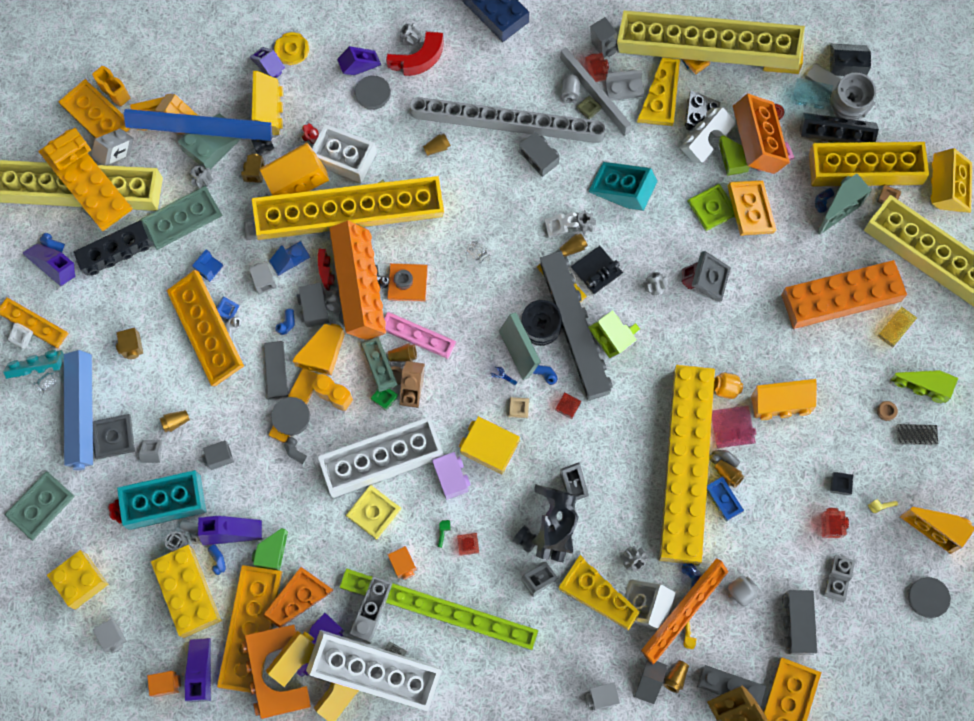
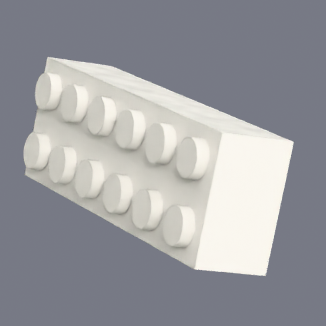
[318,417,444,498]
[306,630,442,711]

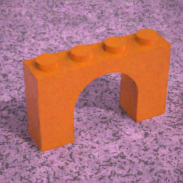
[241,624,311,719]

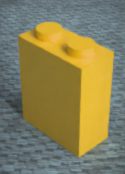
[459,416,520,475]

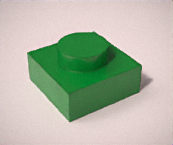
[371,389,398,411]

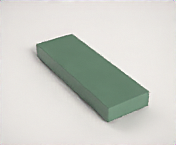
[361,337,397,392]

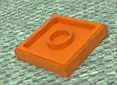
[388,263,428,302]

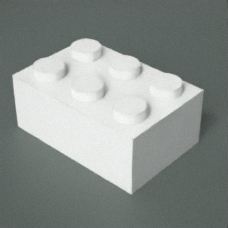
[312,124,377,183]

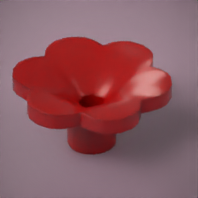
[302,123,319,144]
[108,499,122,524]

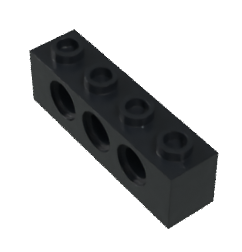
[799,113,879,143]
[73,220,155,276]

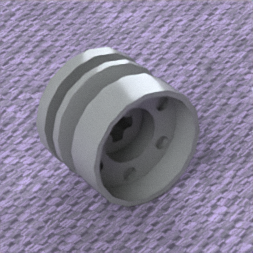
[829,73,876,120]

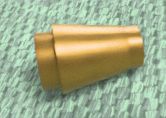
[423,133,451,156]
[559,233,588,257]
[388,343,417,362]
[159,410,190,432]
[714,460,745,488]
[664,660,689,693]

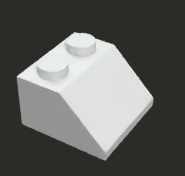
[625,579,675,630]

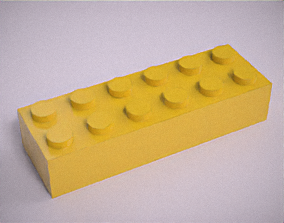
[809,142,929,187]

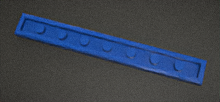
[123,109,272,141]

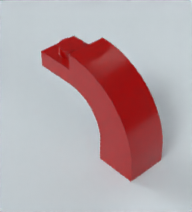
[386,31,444,76]

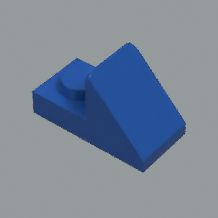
[269,241,311,276]

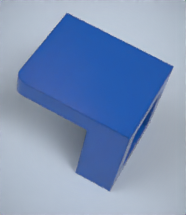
[192,249,223,282]

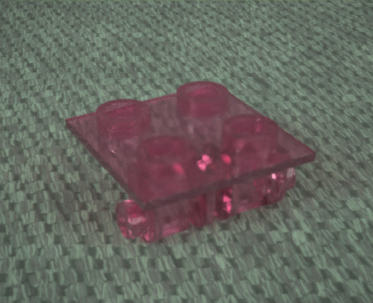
[712,406,756,449]

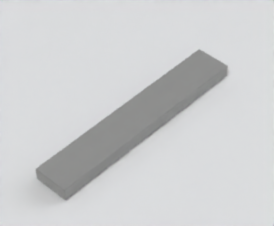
[560,47,631,135]

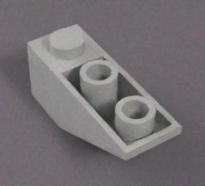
[350,576,392,643]

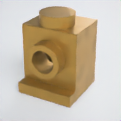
[241,154,265,183]

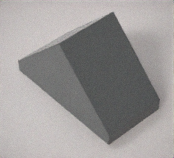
[560,462,589,501]
[521,562,558,597]
[635,660,667,704]

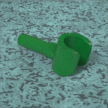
[437,520,451,548]

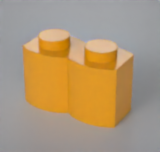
[92,66,131,106]
[311,374,353,411]

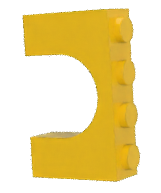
[265,630,359,721]

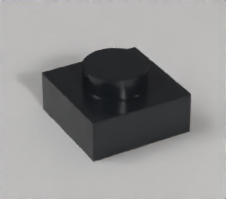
[830,472,854,495]

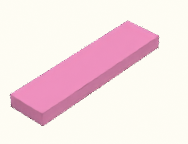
[384,312,456,359]

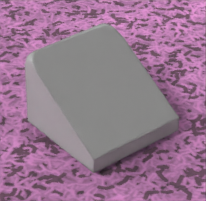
[139,440,162,463]

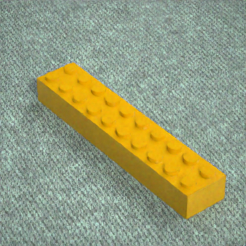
[252,176,444,240]
[659,365,715,565]

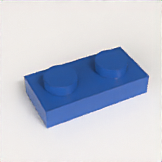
[707,477,744,522]

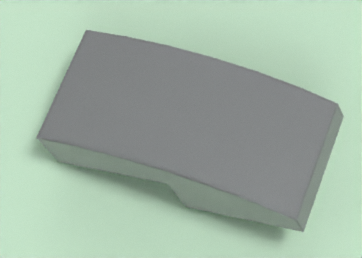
[824,554,855,603]

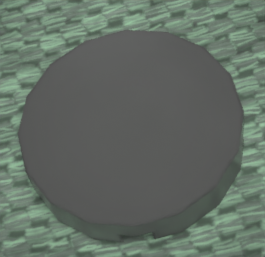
[355,76,391,110]
[271,397,311,436]
[908,577,951,619]

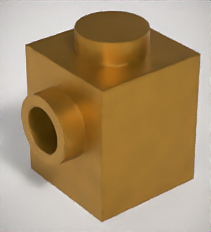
[116,327,144,359]

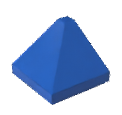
[216,296,240,321]

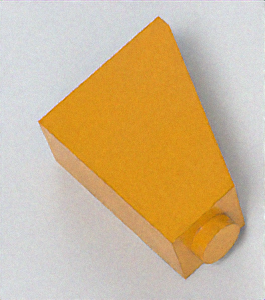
[293,323,345,376]

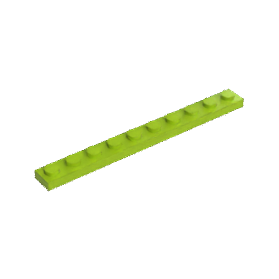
[339,568,539,651]

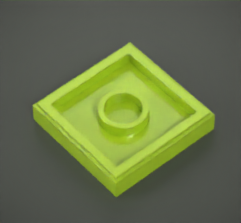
[687,184,735,231]

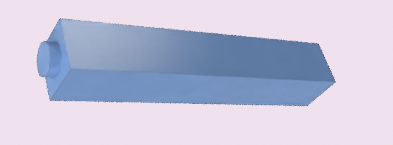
[64,350,93,470]

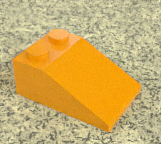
[900,507,974,554]

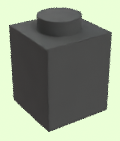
[202,440,234,470]

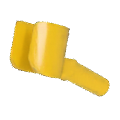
[684,622,697,649]

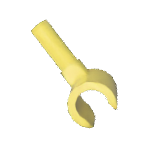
[868,499,898,513]

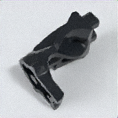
[531,484,579,563]

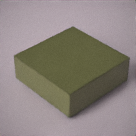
[576,95,602,119]

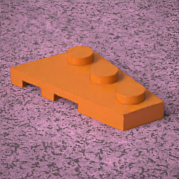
[264,567,333,628]

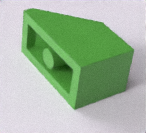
[252,528,288,571]

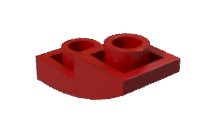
[318,248,335,291]

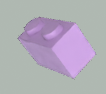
[432,452,471,500]

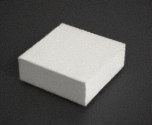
[7,323,33,349]

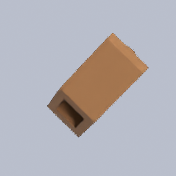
[400,361,425,408]

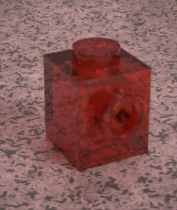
[584,53,609,82]
[821,508,849,538]

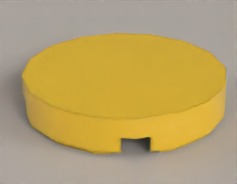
[274,32,309,65]

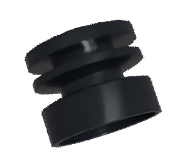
[521,300,562,346]

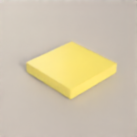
[346,485,401,540]

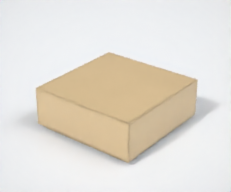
[509,397,529,418]

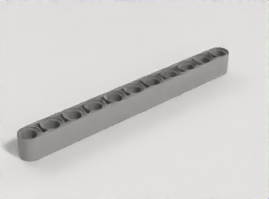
[410,97,606,143]

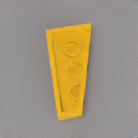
[637,57,680,126]
[559,555,639,631]

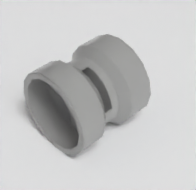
[164,531,188,552]

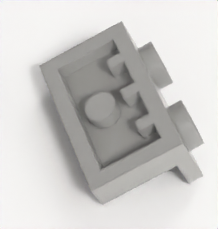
[605,69,644,101]

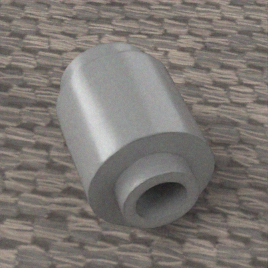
[561,75,580,103]

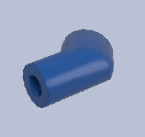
[40,233,65,252]
[276,309,295,335]
[533,365,558,385]
[208,545,226,575]

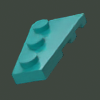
[3,350,64,379]

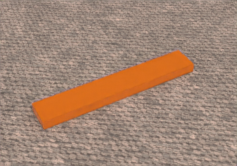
[641,558,728,665]

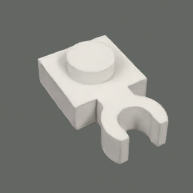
[545,212,579,238]

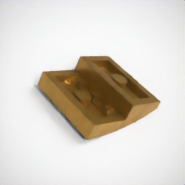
[707,685,768,721]

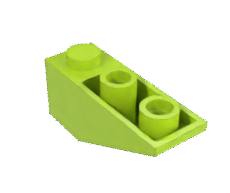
[890,370,958,404]

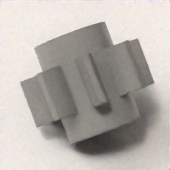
[400,23,422,46]
[189,165,213,189]
[573,210,596,235]
[643,272,668,295]
[325,289,342,312]
[621,546,648,572]

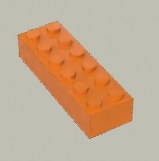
[330,220,386,340]
[781,260,907,329]

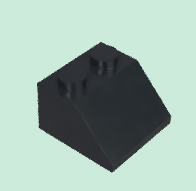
[830,43,871,76]

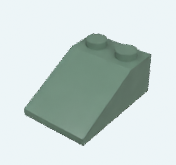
[178,113,242,170]
[818,173,871,235]

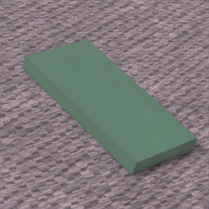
[140,185,223,250]

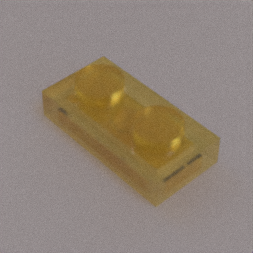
[878,306,917,348]

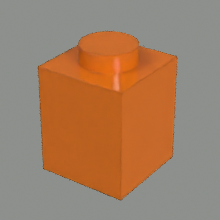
[387,546,417,580]
[147,671,181,697]

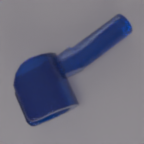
[491,366,517,385]

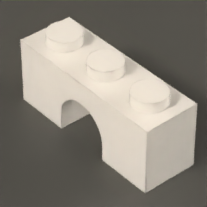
[680,107,736,163]

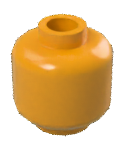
[714,372,743,399]

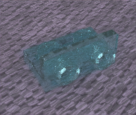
[792,78,834,110]

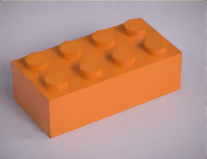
[733,93,790,174]

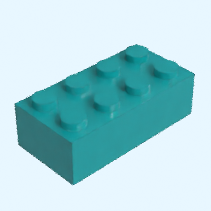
[117,470,207,530]

